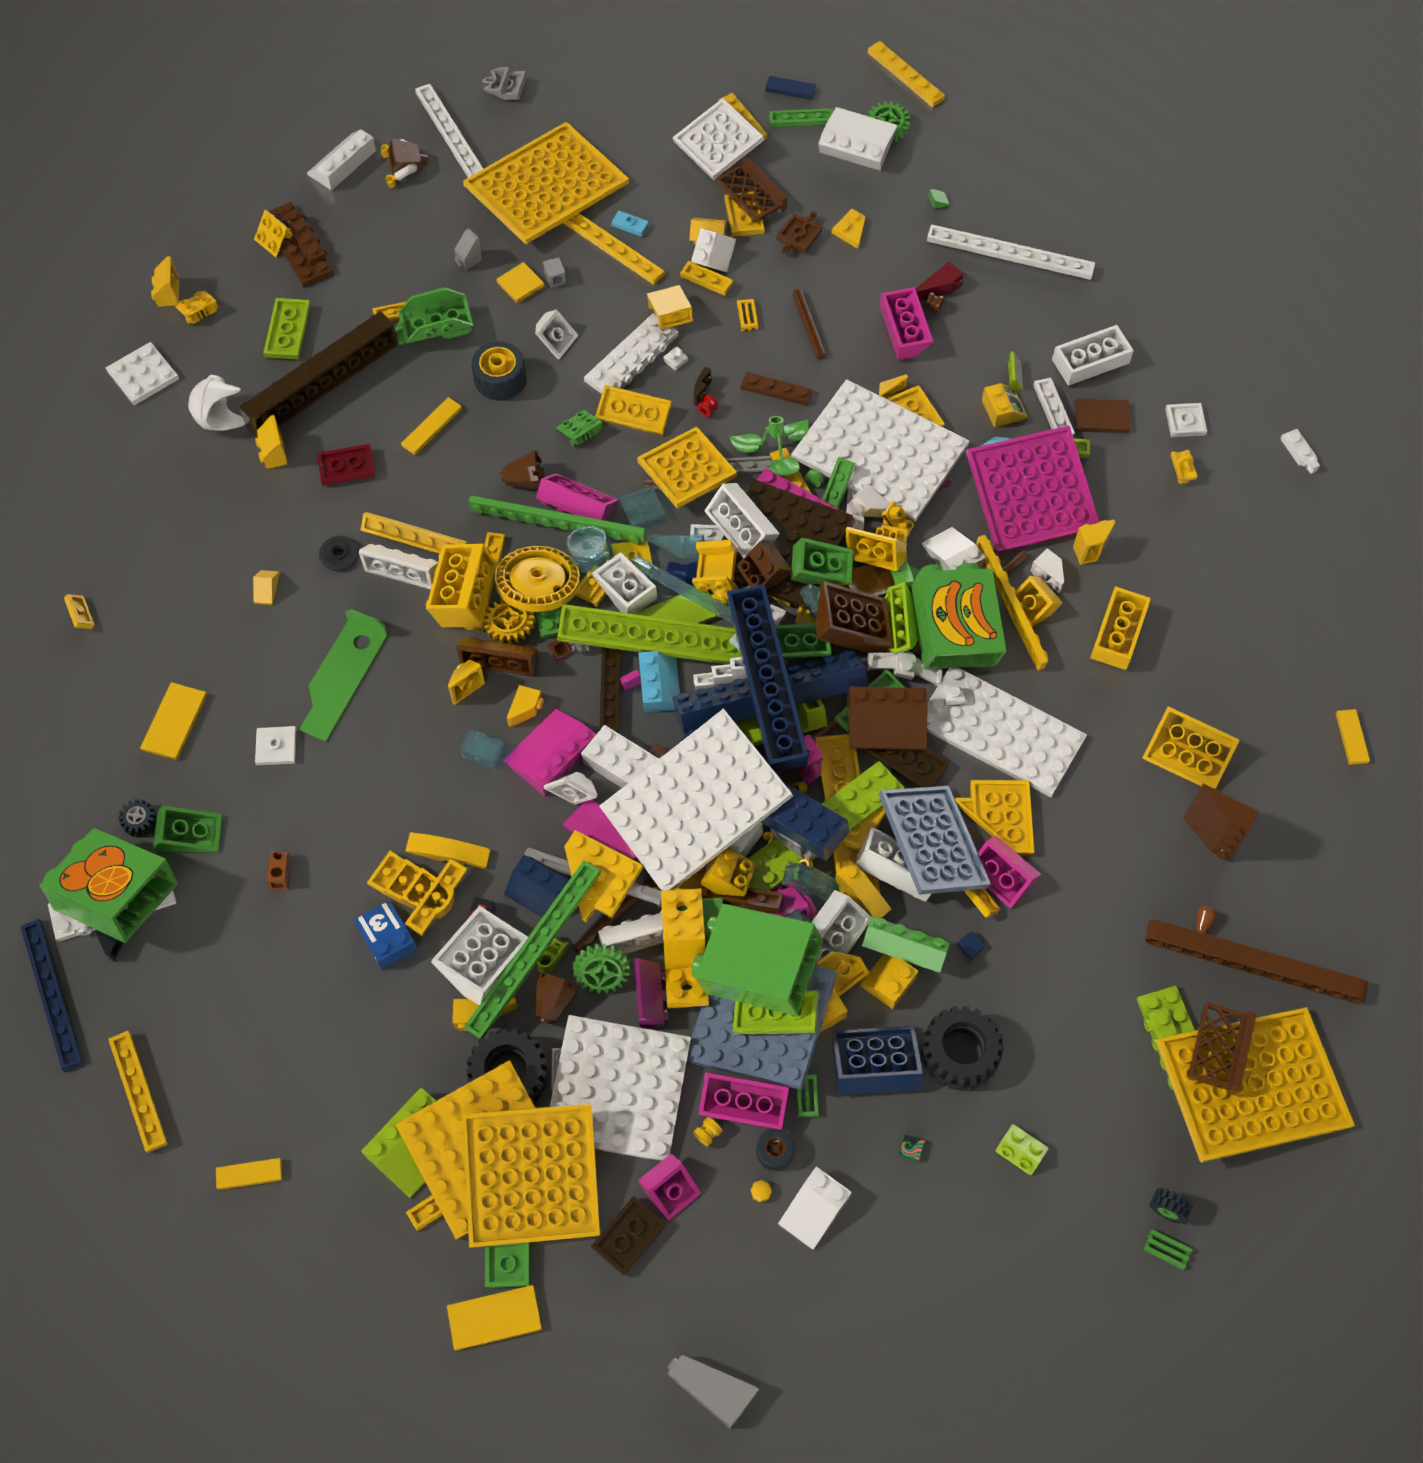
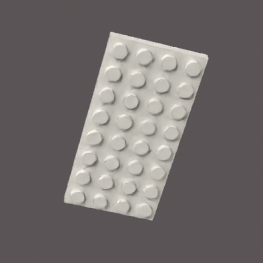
[927,667,1087,797]

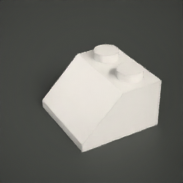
[691,228,736,272]

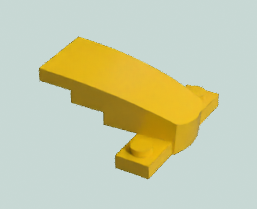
[367,851,467,936]

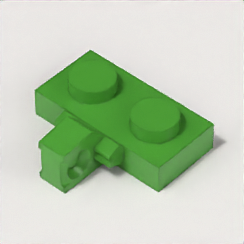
[535,608,562,639]

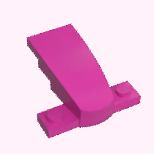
[563,799,642,864]

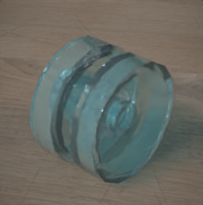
[567,526,610,572]

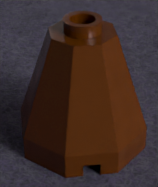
[500,450,545,489]
[536,972,580,1025]

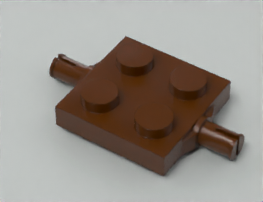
[776,211,822,254]

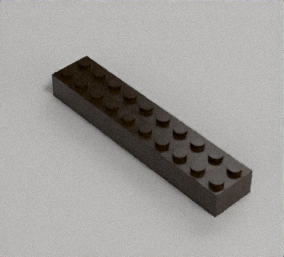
[239,311,399,438]

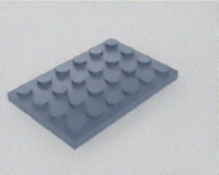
[878,786,991,895]

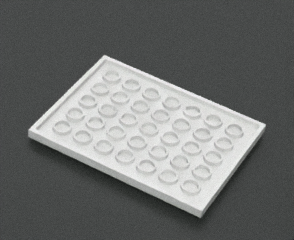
[791,379,969,522]
[599,709,793,891]

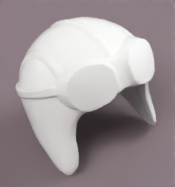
[188,375,245,431]

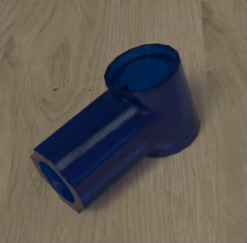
[666,561,698,586]

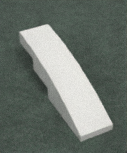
[693,657,746,691]

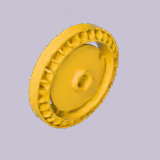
[495,546,580,612]

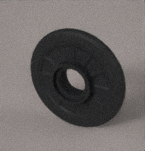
[319,536,359,571]

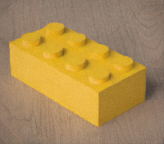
[1090,587,1151,670]

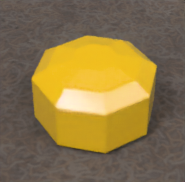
[750,1180,772,1203]

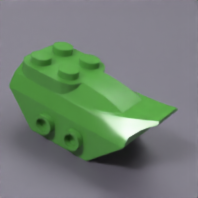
[395,287,474,345]

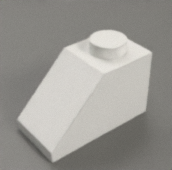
[848,483,889,518]

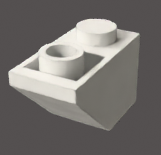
[1031,548,1064,593]

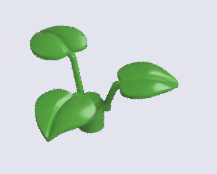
[730,416,809,475]

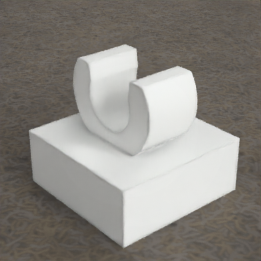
[664,347,688,371]

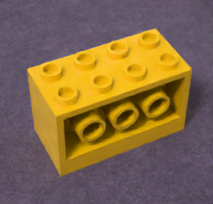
[426,544,498,628]

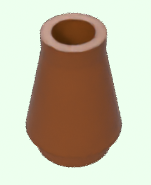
[1195,906,1217,934]

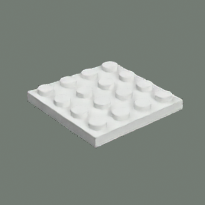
[673,98,764,180]

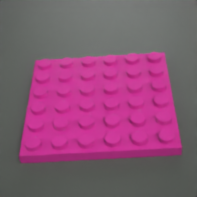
[966,425,1099,553]

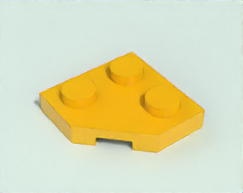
[816,951,869,997]

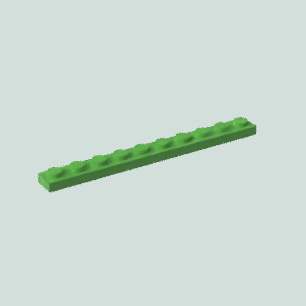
[468,495,646,544]
[463,860,601,1039]

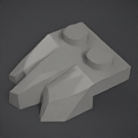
[482,67,528,100]

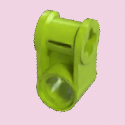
[536,938,570,974]

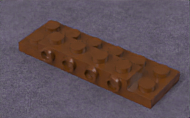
[261,202,334,288]

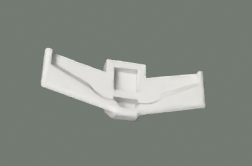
[866,651,942,686]

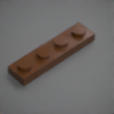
[741,372,813,406]
[702,887,785,914]

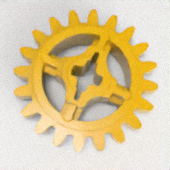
[483,599,536,643]

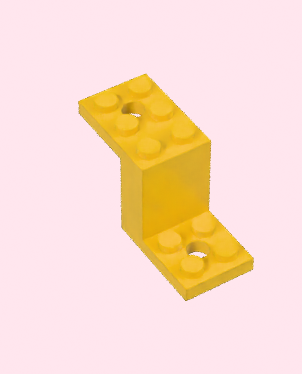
[661,888,709,1008]

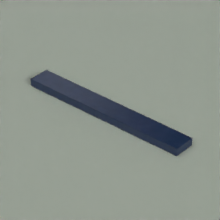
[20,919,84,1072]

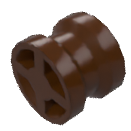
[925,292,944,313]

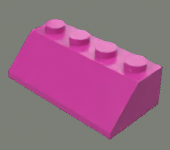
[880,287,933,360]
[536,473,619,521]
[698,1072,789,1130]

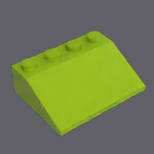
[361,1088,436,1199]

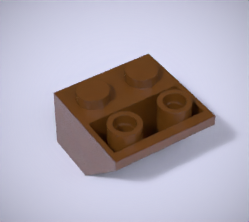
[736,541,792,589]

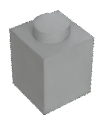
[543,257,566,288]

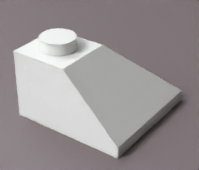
[535,310,578,359]
[544,772,597,805]

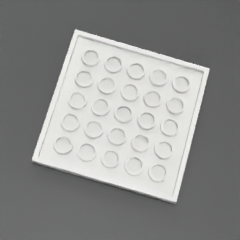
[550,1015,691,1161]

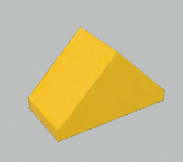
[253,570,280,605]

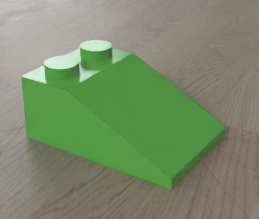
[791,538,853,585]
[153,805,222,853]

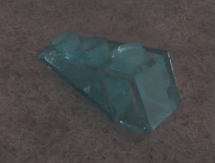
[782,862,838,899]

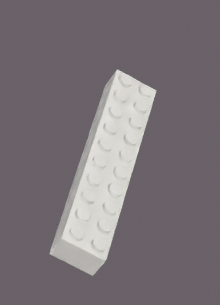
[581,725,763,857]

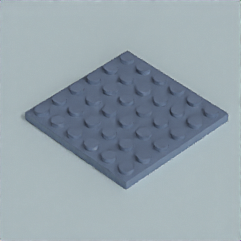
[687,966,838,1090]

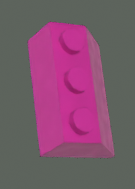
[978,836,1041,908]

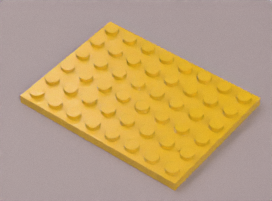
[463,122,629,244]
[1156,1007,1355,1163]

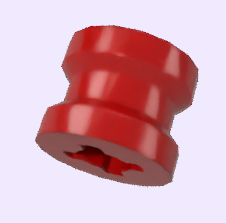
[696,395,719,418]

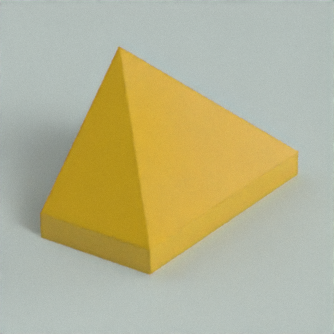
[879,374,908,399]

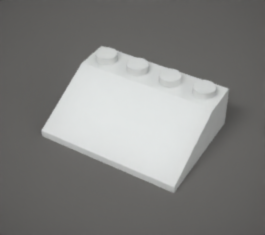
[818,107,897,171]
[432,906,528,1005]

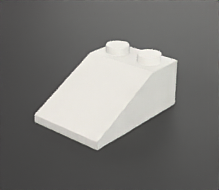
[922,527,985,570]
[592,552,658,614]
[778,1167,852,1250]

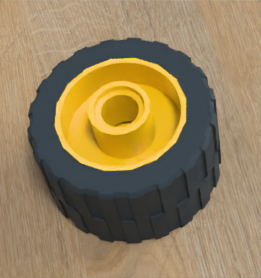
[471,341,526,400]

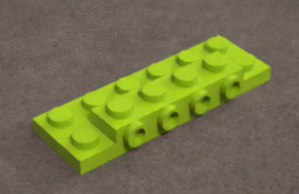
[1136,986,1195,1090]

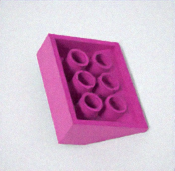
[503,709,596,797]

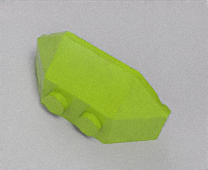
[884,582,919,654]

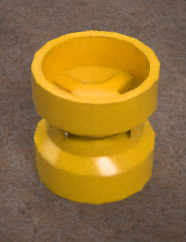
[693,1116,723,1147]

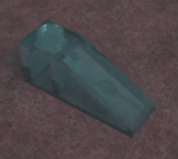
[646,534,705,561]

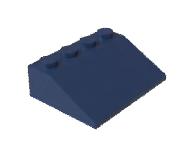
[832,1025,923,1095]

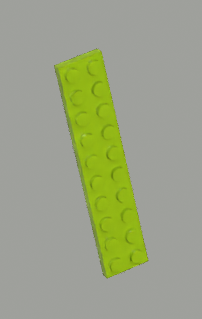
[557,604,741,664]
[748,761,905,891]

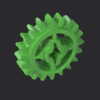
[868,101,910,142]
[573,943,630,994]

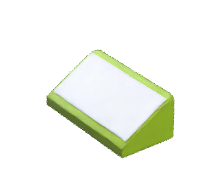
[1008,351,1023,390]

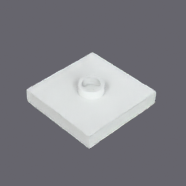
[255,726,296,766]

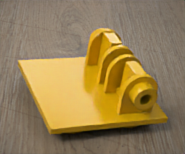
[254,210,292,258]
[175,290,219,324]

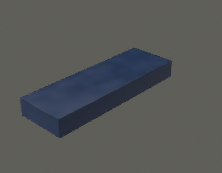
[765,76,816,100]

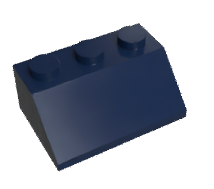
[504,855,569,917]

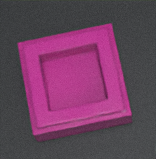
[621,670,641,692]

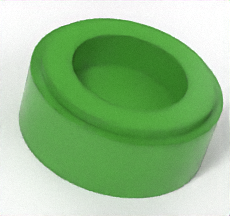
[805,470,824,488]

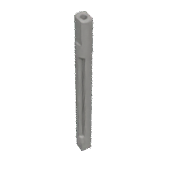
[524,847,661,906]

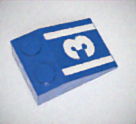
[354,900,417,970]

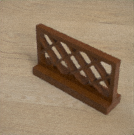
[716,157,788,223]
[1187,1001,1257,1096]

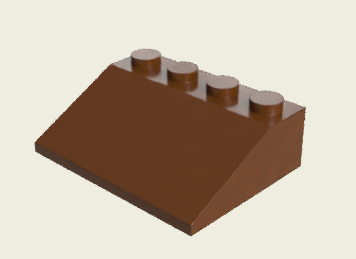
[816,581,893,653]
[847,686,928,750]
[1183,783,1259,861]

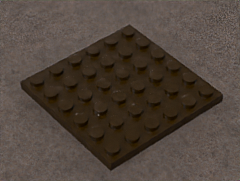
[722,479,853,610]

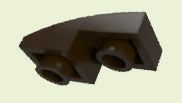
[694,366,712,406]

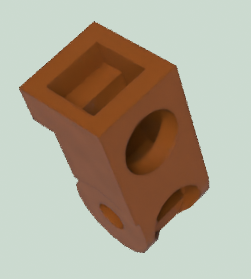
[266,852,290,890]

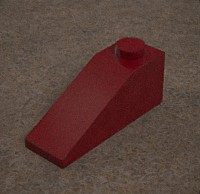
[915,262,964,301]

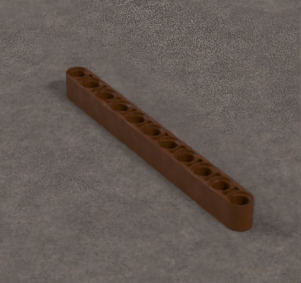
[1145,920,1368,1004]

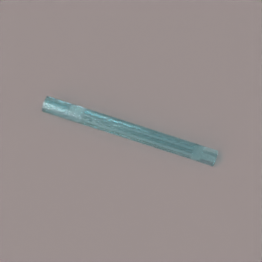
[631,555,733,624]

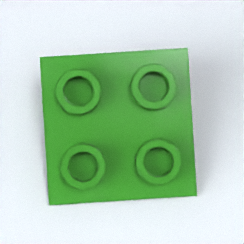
[556,410,603,447]

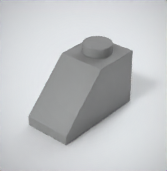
[454,228,482,271]

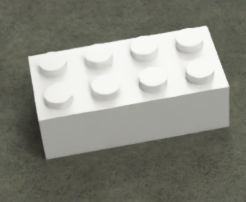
[1052,325,1134,386]

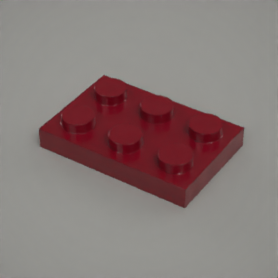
[317,444,376,486]

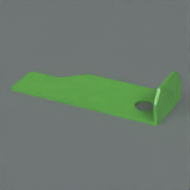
[299,609,388,742]

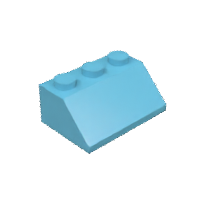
[638,651,680,713]

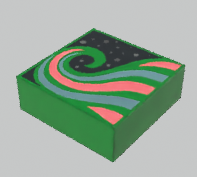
[898,1134,925,1162]

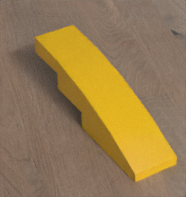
[405,832,490,869]

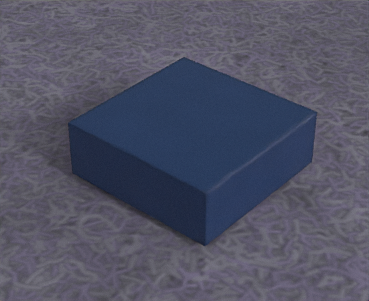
[956,931,985,959]

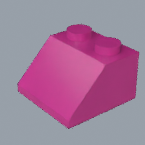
[638,1154,702,1221]

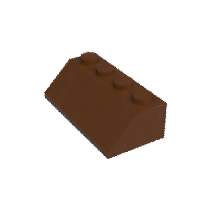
[456,637,539,677]

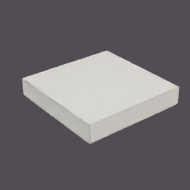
[1165,403,1207,437]

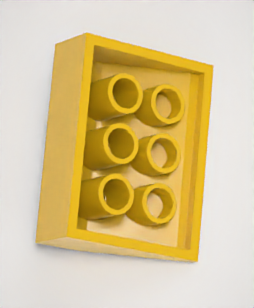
[1142,706,1240,789]

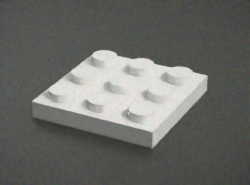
[106,342,179,405]

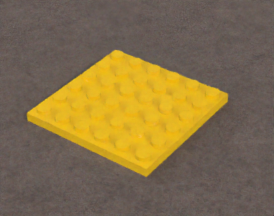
[395,1060,535,1239]
[462,1103,600,1248]

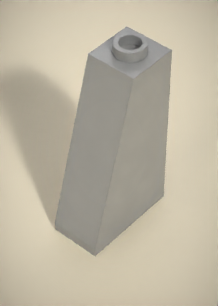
[667,1355,759,1429]

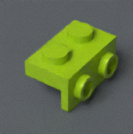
[995,1124,1049,1175]

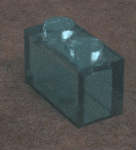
[460,730,506,771]

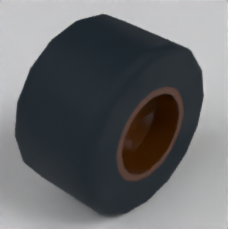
[756,1129,795,1171]

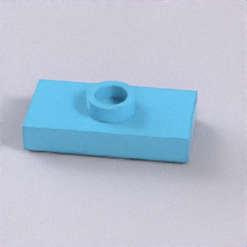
[611,211,649,237]

